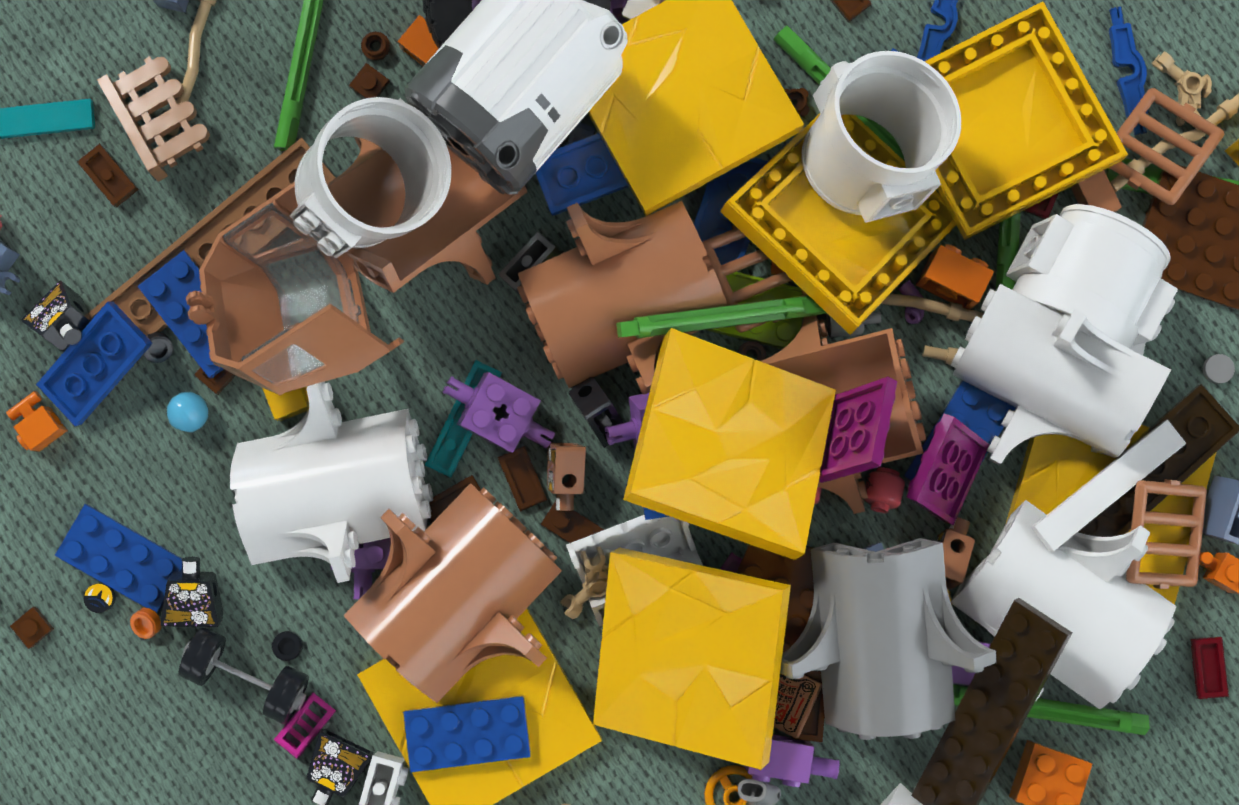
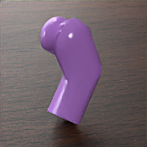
[898,280,925,324]

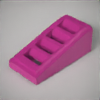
[274,693,336,760]

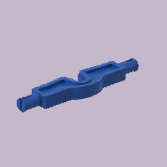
[917,0,958,61]
[1109,7,1148,135]

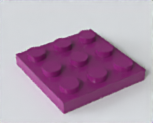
[819,376,897,483]
[906,413,990,525]

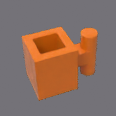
[6,391,68,452]
[1199,552,1239,594]

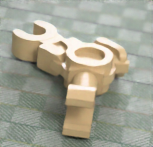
[1151,51,1212,127]
[561,547,608,619]

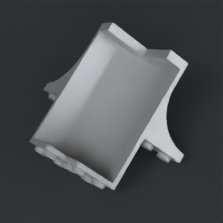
[780,538,997,740]

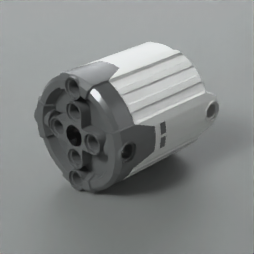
[405,0,628,195]

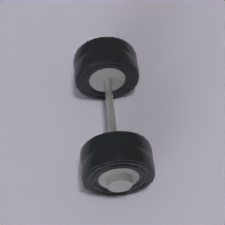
[178,628,309,724]

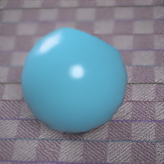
[167,392,208,432]

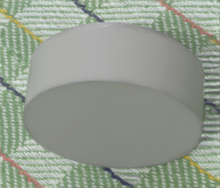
[1203,354,1235,384]

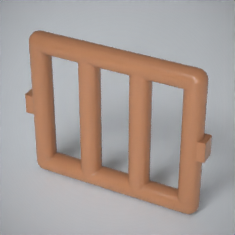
[1109,88,1224,205]
[702,225,808,333]
[1126,479,1207,589]

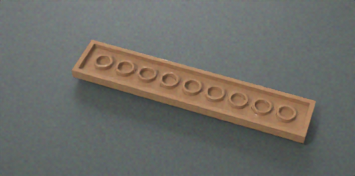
[88,137,336,336]

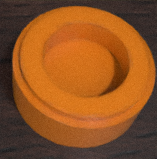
[130,608,161,639]

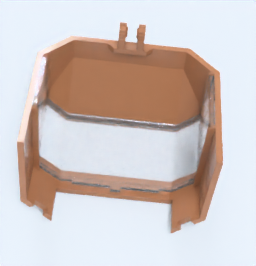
[186,182,405,395]

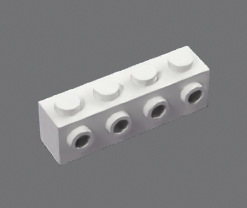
[359,751,409,805]

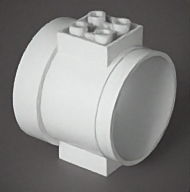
[802,51,961,223]
[289,97,451,258]
[1006,204,1178,349]

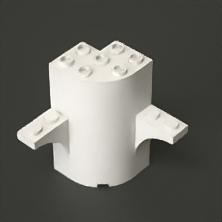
[951,284,1171,465]
[230,381,433,583]
[951,500,1177,709]

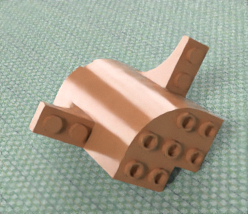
[327,137,527,293]
[517,201,728,395]
[761,315,927,514]
[344,483,562,703]

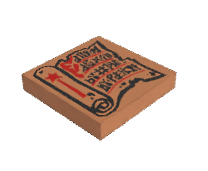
[774,673,822,738]

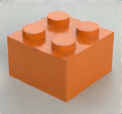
[916,244,994,309]
[1009,740,1093,805]

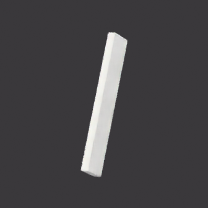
[1031,420,1186,552]

